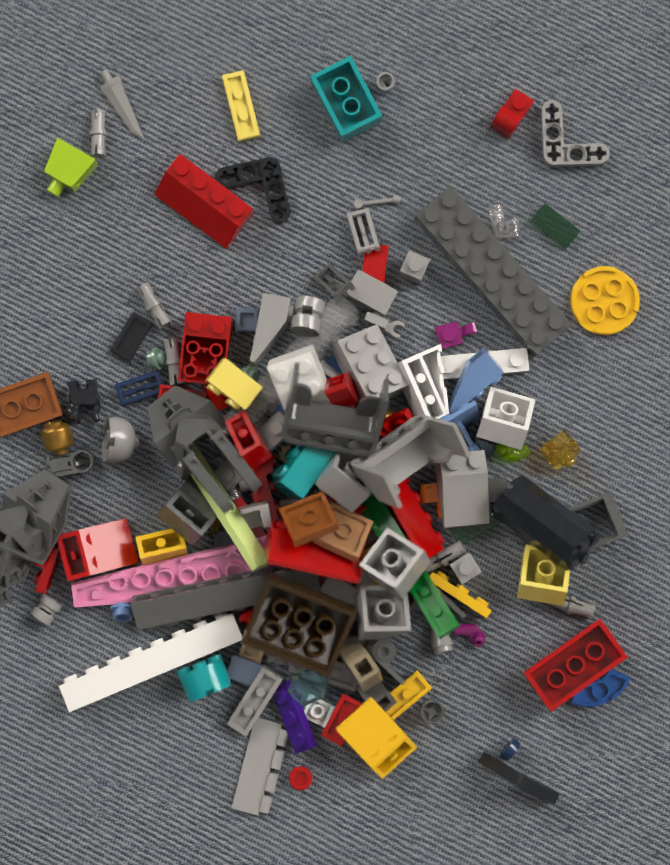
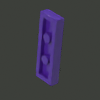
[273,680,317,754]

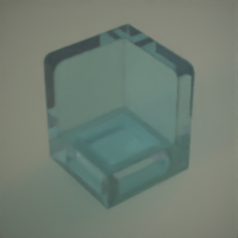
[288,669,329,707]

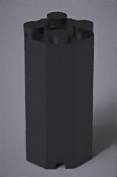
[493,475,600,571]

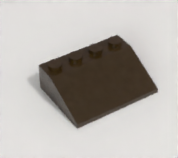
[241,571,357,677]

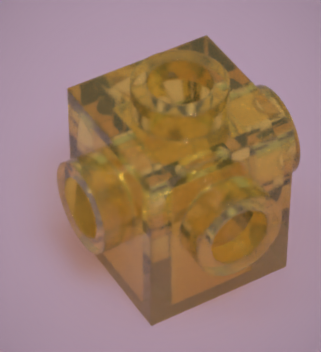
[539,429,582,471]

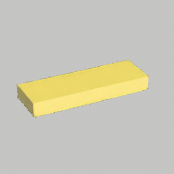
[222,70,260,142]

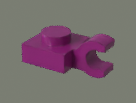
[435,321,477,350]

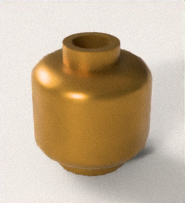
[40,420,74,455]

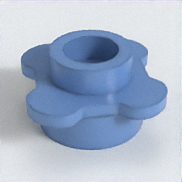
[110,602,134,622]

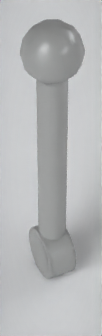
[354,195,401,209]

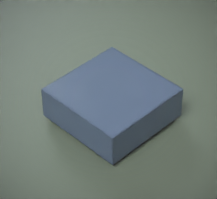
[235,308,259,333]

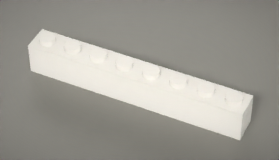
[59,611,243,712]

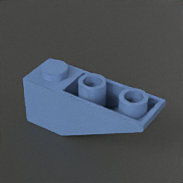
[448,347,504,415]

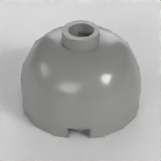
[102,417,139,463]

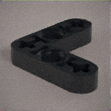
[215,157,290,224]
[478,751,560,804]

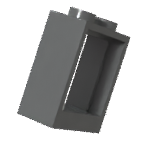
[568,492,628,551]

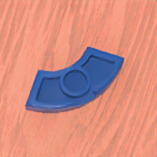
[570,670,631,707]

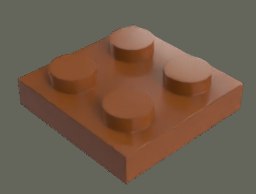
[279,491,340,547]

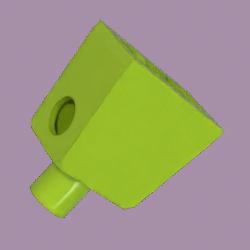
[44,138,98,197]

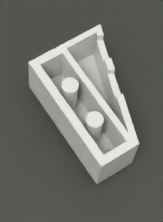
[398,344,449,419]

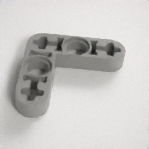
[541,100,610,167]

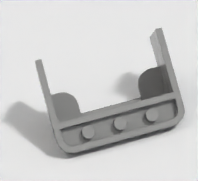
[351,415,471,508]

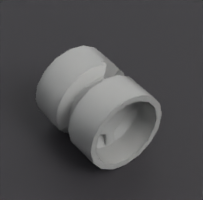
[290,296,326,337]

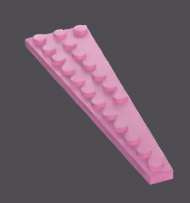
[71,535,352,607]

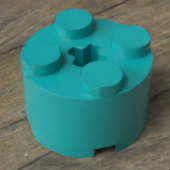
[177,654,232,702]

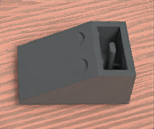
[156,475,231,545]

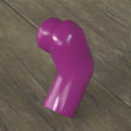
[454,623,486,647]

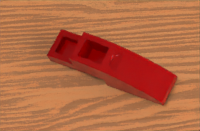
[252,428,281,521]

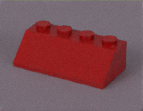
[154,154,254,250]
[386,477,445,559]
[264,520,364,584]

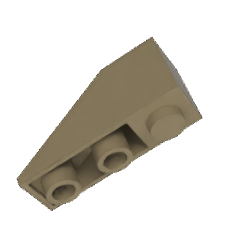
[339,644,383,693]

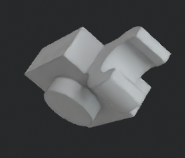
[363,312,405,340]

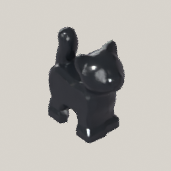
[63,379,101,424]

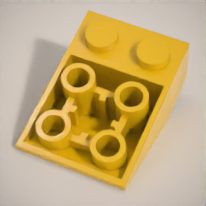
[336,697,417,779]

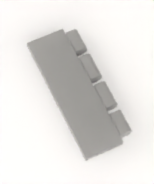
[232,717,289,816]

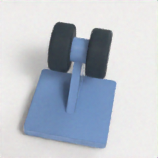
[440,401,495,459]

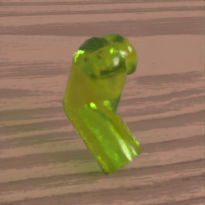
[496,443,531,462]

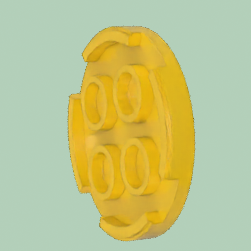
[570,266,640,335]

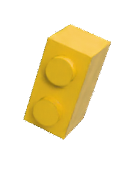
[136,528,188,565]

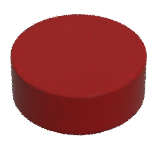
[289,766,312,790]

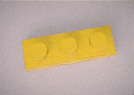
[429,571,492,618]

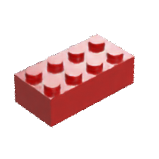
[523,619,628,713]

